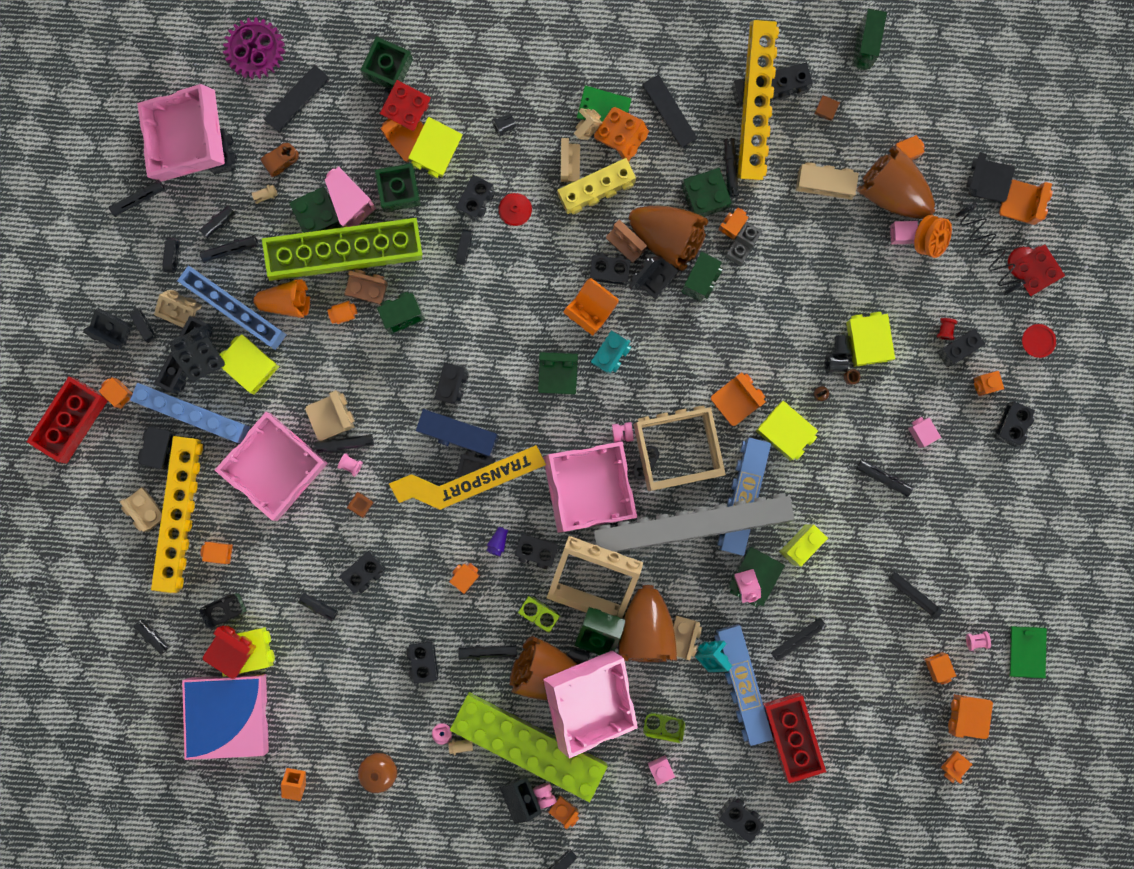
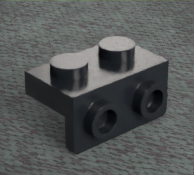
[83,308,132,349]
[456,451,496,478]

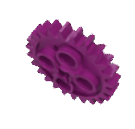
[223,17,285,80]

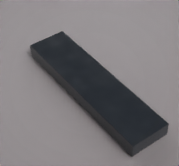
[264,65,330,133]
[642,75,697,149]

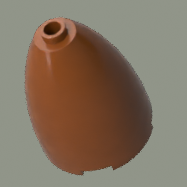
[857,145,935,219]
[628,205,708,271]
[618,585,677,662]
[509,636,577,701]

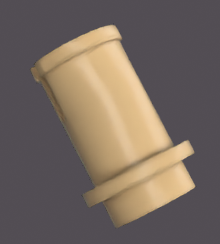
[252,184,278,204]
[448,740,473,755]

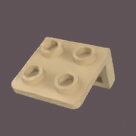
[305,390,355,441]

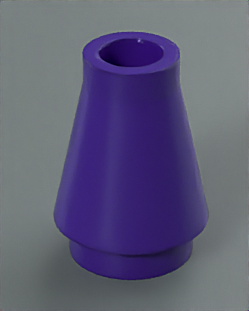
[486,527,508,557]

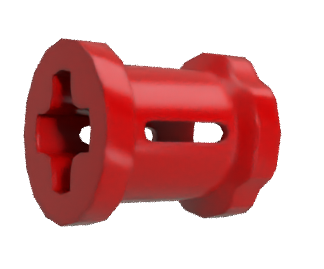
[937,318,958,341]

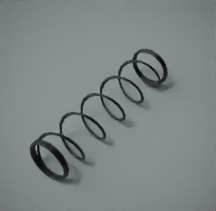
[955,202,1026,295]

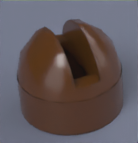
[843,369,860,385]
[813,386,829,402]

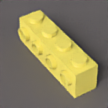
[557,158,636,214]

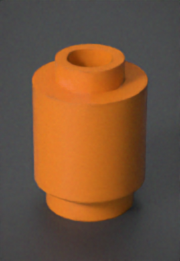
[327,301,358,324]

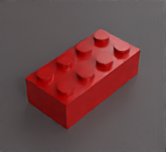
[26,376,108,463]
[763,693,826,783]

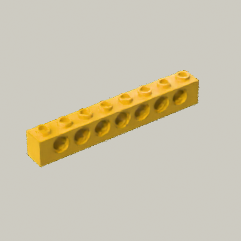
[737,20,779,180]
[151,436,203,593]

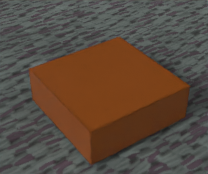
[814,95,840,121]
[347,492,374,518]

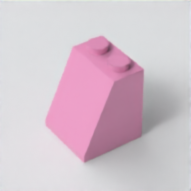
[325,166,376,227]

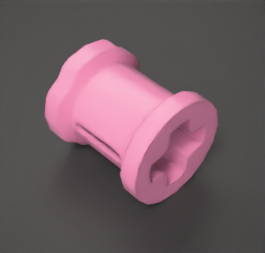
[338,453,363,477]
[966,631,991,651]

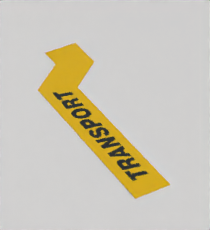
[389,445,546,510]

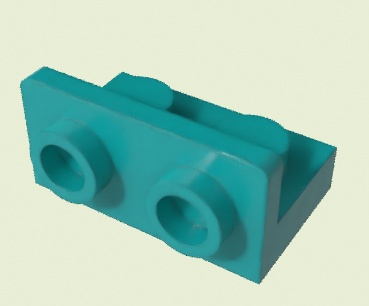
[591,330,632,375]
[694,641,732,672]

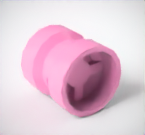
[612,422,633,443]
[532,782,557,809]

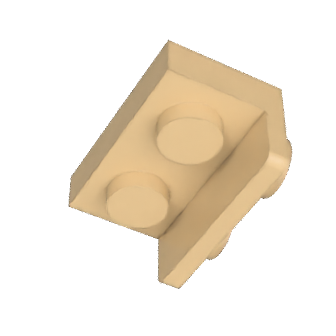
[574,108,603,140]
[561,138,580,182]
[154,290,202,327]
[120,487,162,532]
[673,615,702,661]

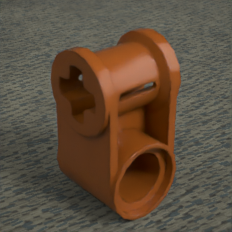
[260,143,299,177]

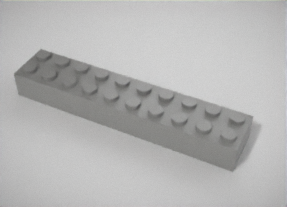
[594,493,795,552]

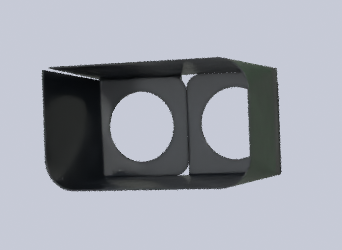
[199,593,247,628]

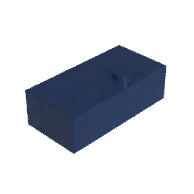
[415,409,499,458]

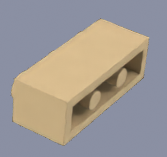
[796,163,859,200]

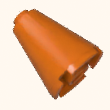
[254,279,310,318]

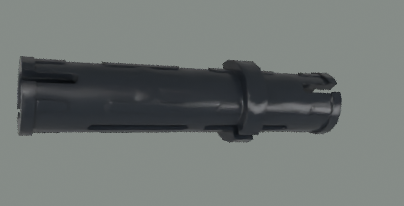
[723,138,739,197]
[109,179,165,217]
[200,235,259,263]
[315,434,374,454]
[856,459,914,498]
[458,645,517,661]

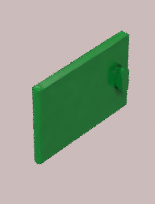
[576,85,632,122]
[1009,626,1047,678]

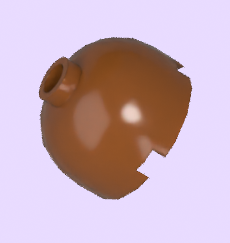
[358,753,398,793]

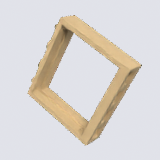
[633,406,726,492]
[547,536,643,619]

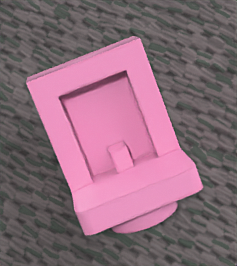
[735,569,761,603]

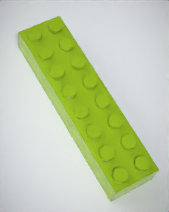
[261,218,423,281]
[450,692,608,803]

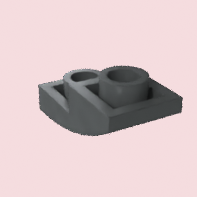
[725,222,763,266]

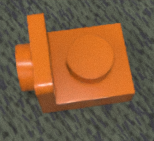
[941,750,972,784]
[548,795,579,829]

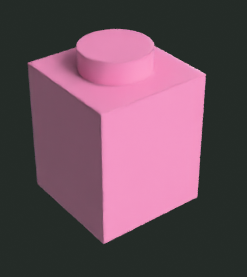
[890,221,918,244]
[908,417,941,448]
[648,755,675,786]

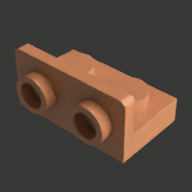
[606,220,647,263]
[344,269,388,305]

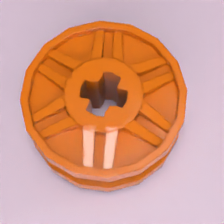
[914,215,952,258]

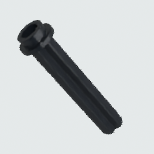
[888,572,943,619]
[771,617,827,661]

